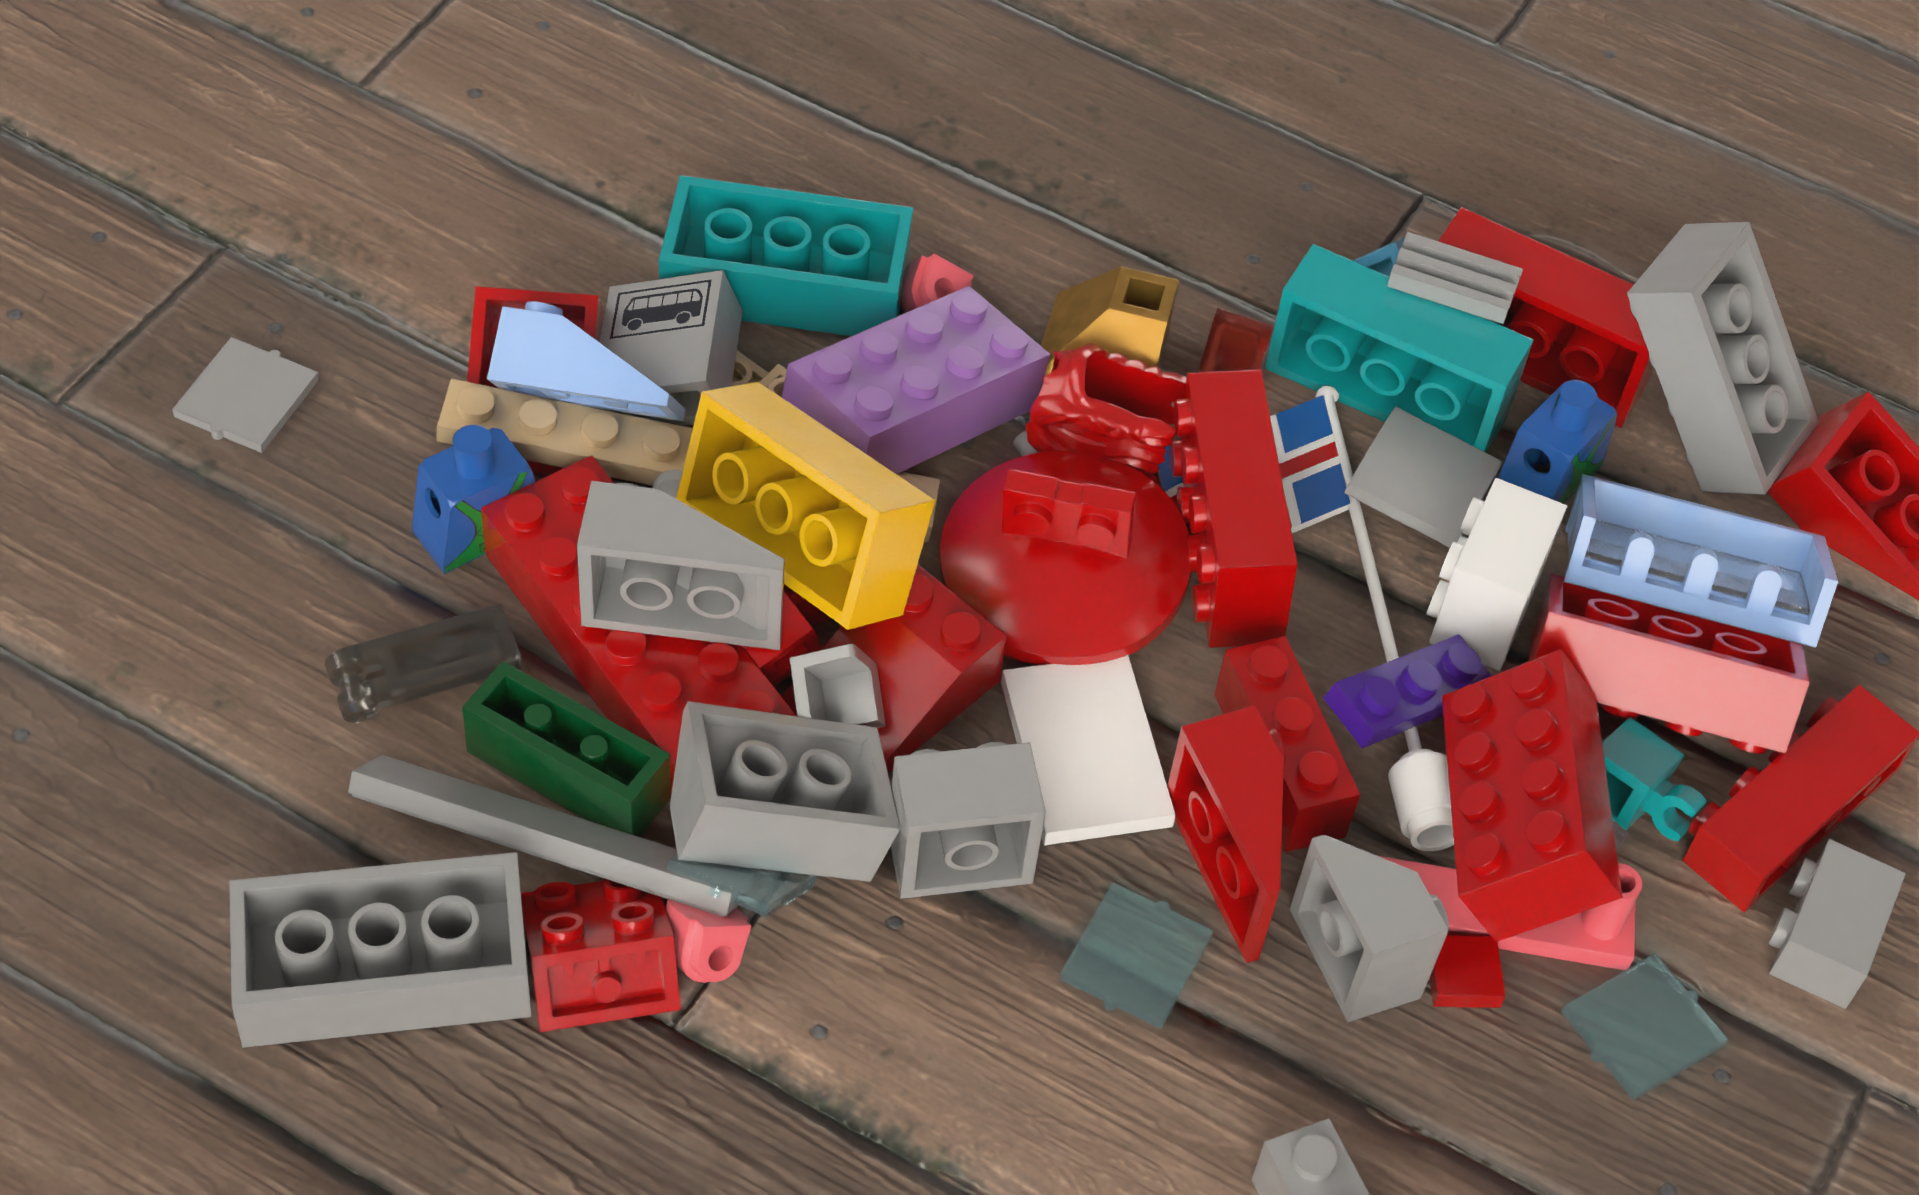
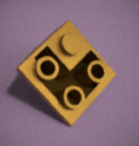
[1041,266,1179,388]

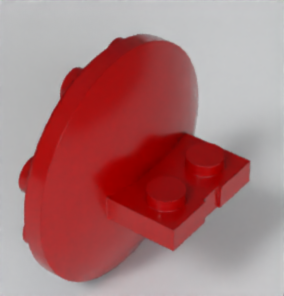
[940,450,1191,665]

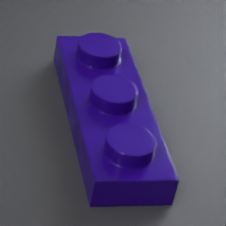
[1323,634,1492,749]

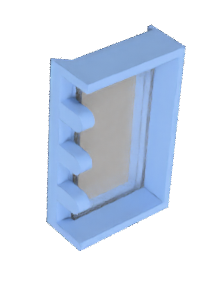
[1564,474,1838,648]

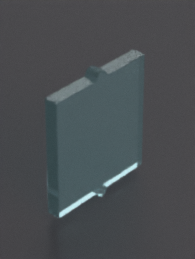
[666,855,817,917]
[1059,883,1213,1029]
[1561,954,1728,1101]

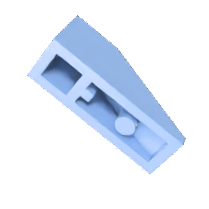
[487,302,686,421]

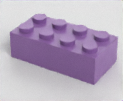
[782,286,1050,474]

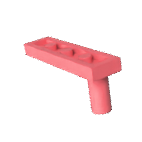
[1376,855,1642,971]

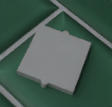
[172,337,319,453]

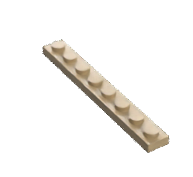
[436,379,940,542]

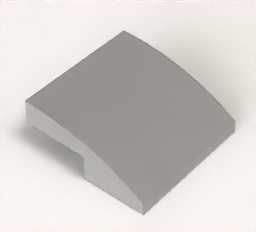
[1344,406,1503,548]

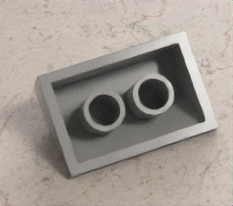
[670,701,900,882]

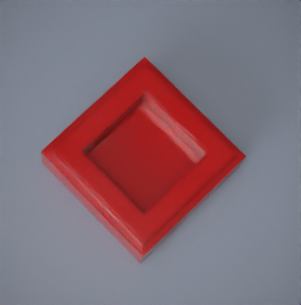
[1429,935,1506,1008]

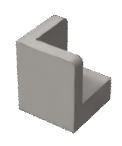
[790,644,886,728]

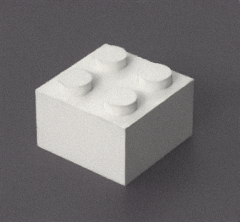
[1426,478,1567,671]

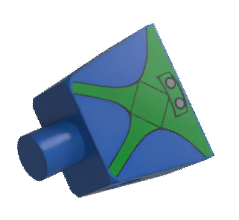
[1498,380,1618,504]
[412,425,536,574]

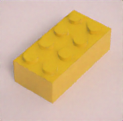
[676,382,936,630]

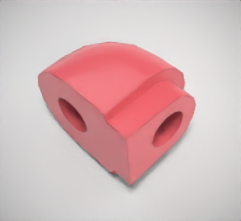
[900,253,974,313]
[666,899,752,983]

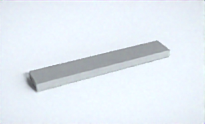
[348,755,754,917]

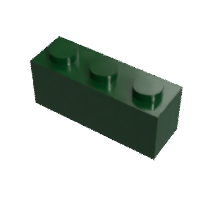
[462,661,671,837]

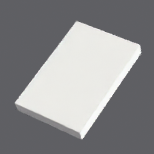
[1001,655,1176,846]

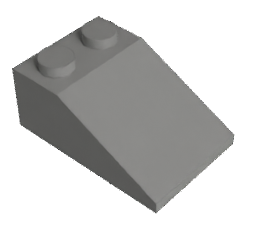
[577,481,785,650]

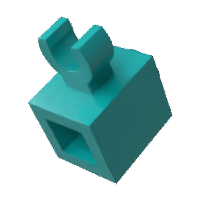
[1602,717,1707,841]

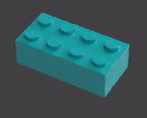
[659,175,914,336]
[1264,244,1534,453]

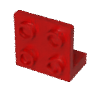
[521,879,681,1032]

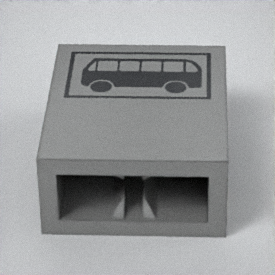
[596,270,743,426]

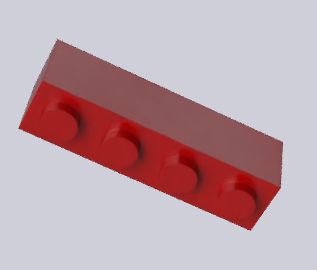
[1682,685,1919,913]

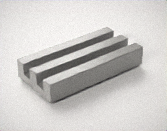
[1387,232,1523,324]

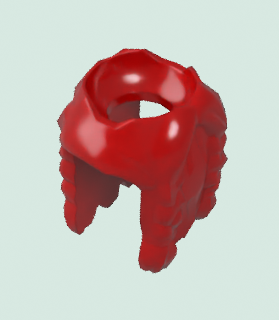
[1025,343,1187,485]

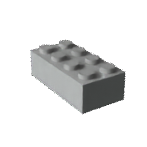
[1627,222,1819,494]
[229,852,531,1048]

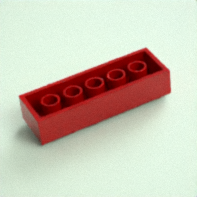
[481,455,796,803]

